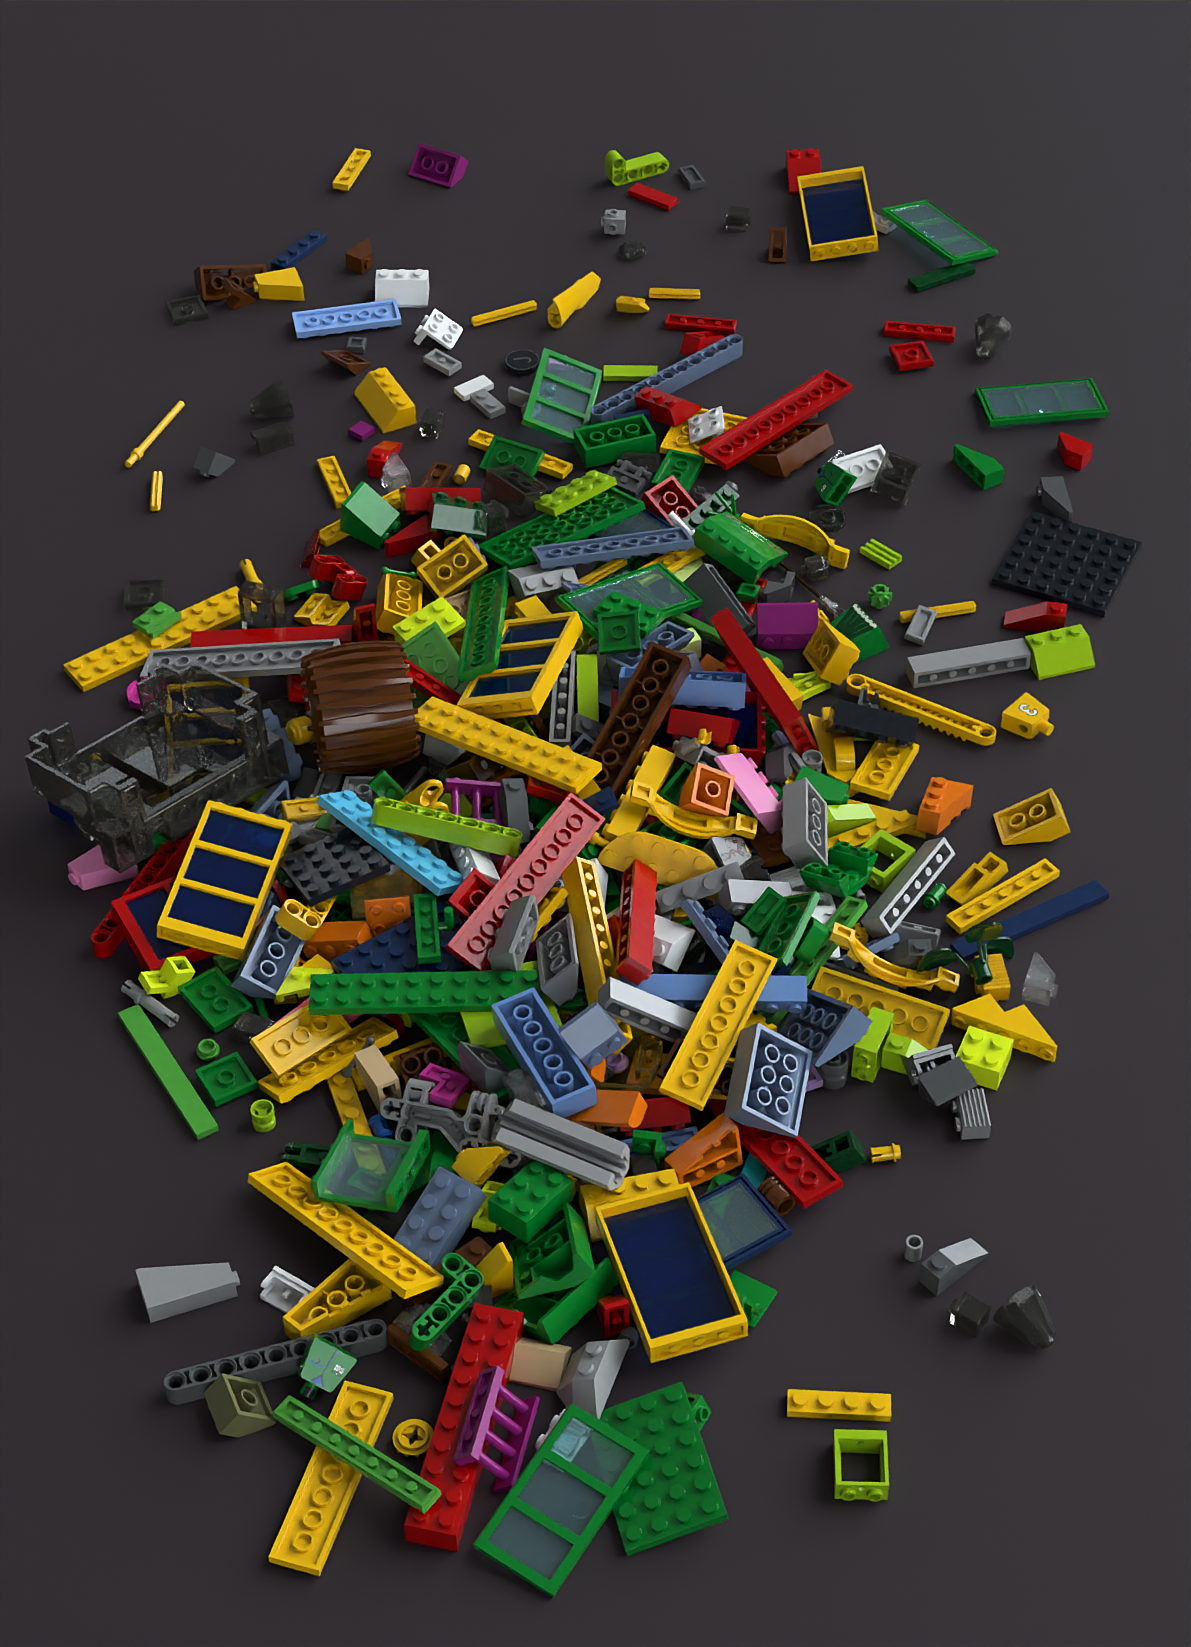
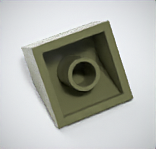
[204,1373,277,1438]

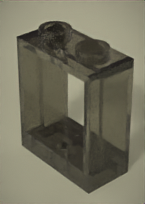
[237,580,286,629]

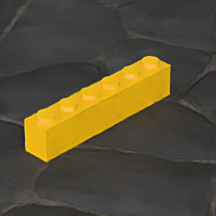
[601,745,676,841]

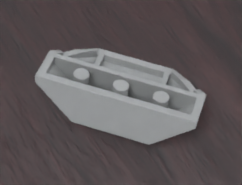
[556,1339,630,1419]

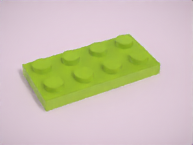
[534,470,617,517]

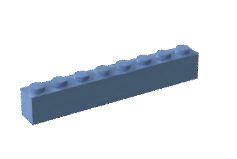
[620,974,807,1013]

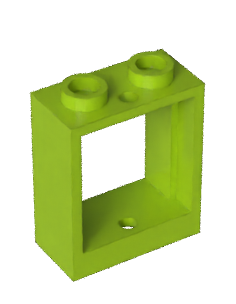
[861,829,916,893]
[851,1007,894,1083]
[833,1429,889,1502]

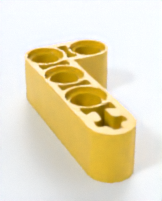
[275,895,338,941]

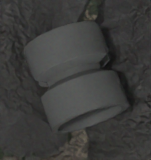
[818,1050,849,1090]

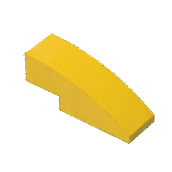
[945,852,1009,906]

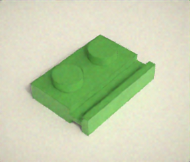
[132,601,182,639]

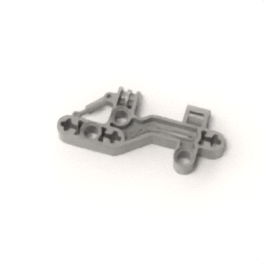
[380,1078,531,1171]

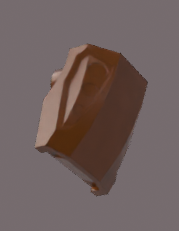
[393,1042,449,1091]

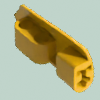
[547,271,601,328]
[808,707,856,784]

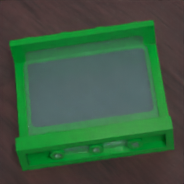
[311,1119,431,1213]

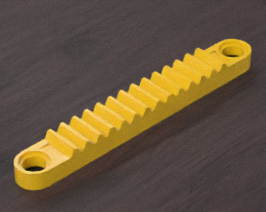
[846,674,996,746]

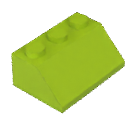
[1024,624,1095,680]

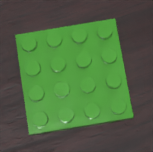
[401,621,470,732]

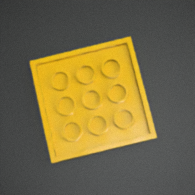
[660,408,748,465]

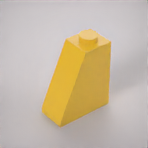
[253,267,304,301]

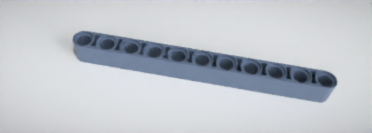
[590,334,743,425]

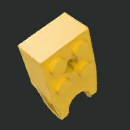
[400,779,449,846]

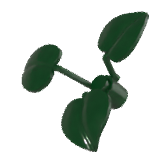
[916,922,1014,985]

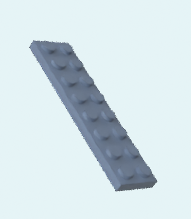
[532,526,694,570]

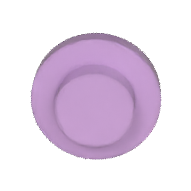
[606,1052,629,1074]

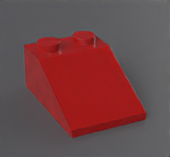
[785,148,823,194]
[640,475,698,526]
[447,868,495,923]

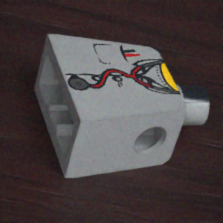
[703,837,759,875]

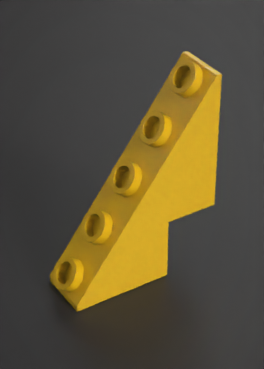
[951,993,1057,1062]

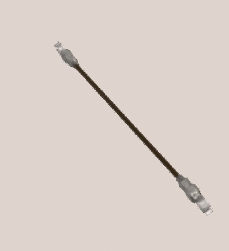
[693,486,845,619]

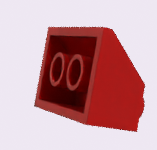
[634,386,702,428]
[667,708,740,748]
[617,1096,691,1137]

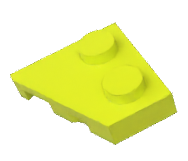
[787,671,831,701]
[275,967,335,1002]

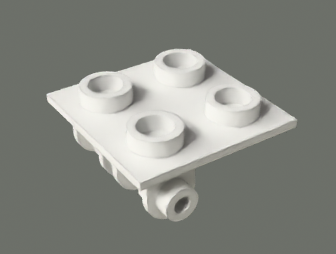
[688,406,725,444]

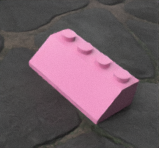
[714,753,783,834]

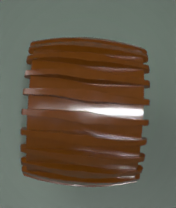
[300,641,421,774]

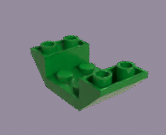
[799,841,878,899]

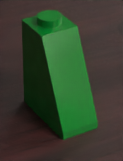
[794,765,850,805]

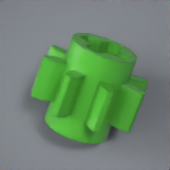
[867,584,892,609]

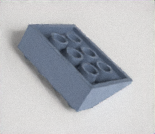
[777,988,872,1067]
[724,1023,813,1138]

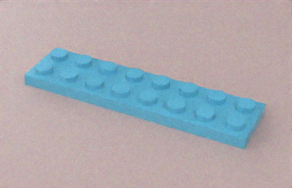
[316,790,464,896]

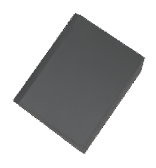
[458,1041,517,1094]
[918,1056,978,1106]

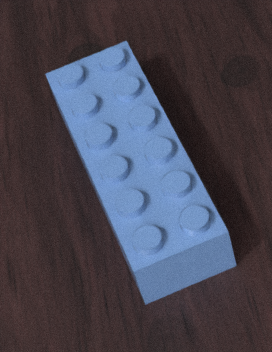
[618,667,746,710]
[491,987,598,1118]

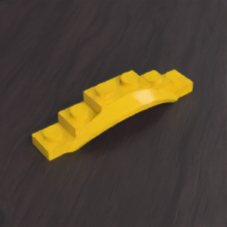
[740,513,850,570]
[629,781,758,840]
[829,922,960,993]

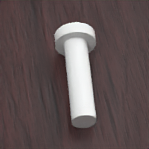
[667,511,695,538]

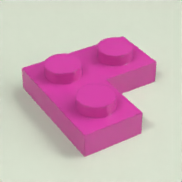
[419,1063,472,1108]

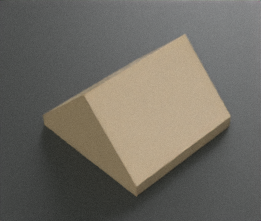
[509,1337,572,1392]

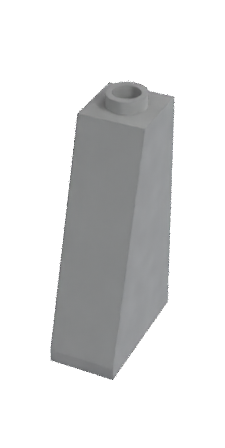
[135,1262,240,1323]

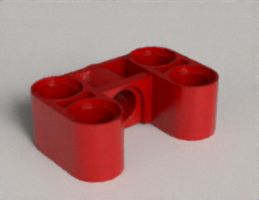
[307,555,368,600]

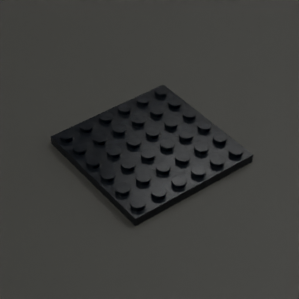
[992,511,1142,617]

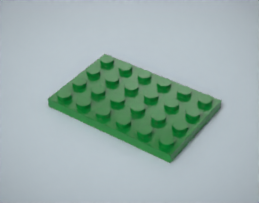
[590,1381,729,1556]

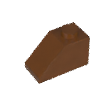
[345,238,373,274]

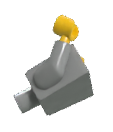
[672,729,740,770]

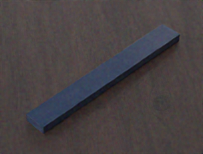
[950,879,1110,962]

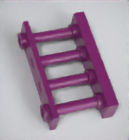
[443,778,533,836]
[453,1365,540,1493]

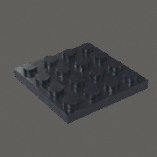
[279,827,391,907]

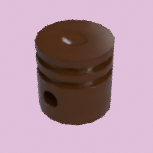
[757,1176,796,1217]

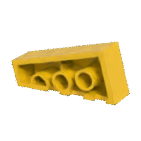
[283,1258,392,1340]

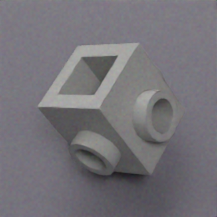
[601,209,626,235]

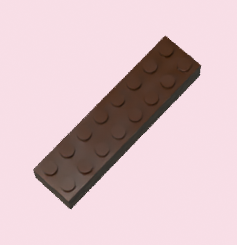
[587,641,692,811]

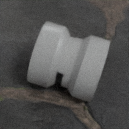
[802,750,823,773]

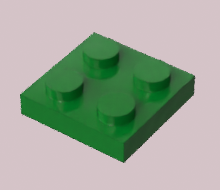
[597,610,641,655]
[195,1052,258,1107]

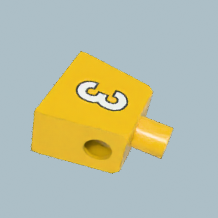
[1001,692,1054,739]

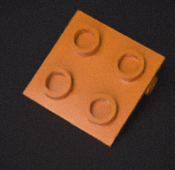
[364,896,411,937]

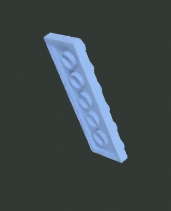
[292,299,402,338]

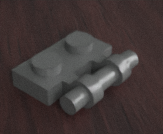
[607,459,652,497]

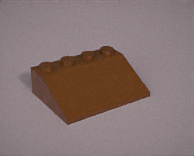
[744,423,834,478]

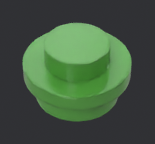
[196,1039,220,1061]

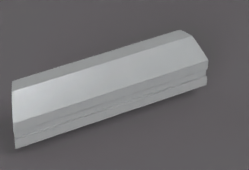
[491,1098,630,1191]

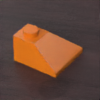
[678,762,735,817]

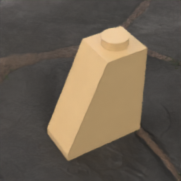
[354,1045,402,1114]

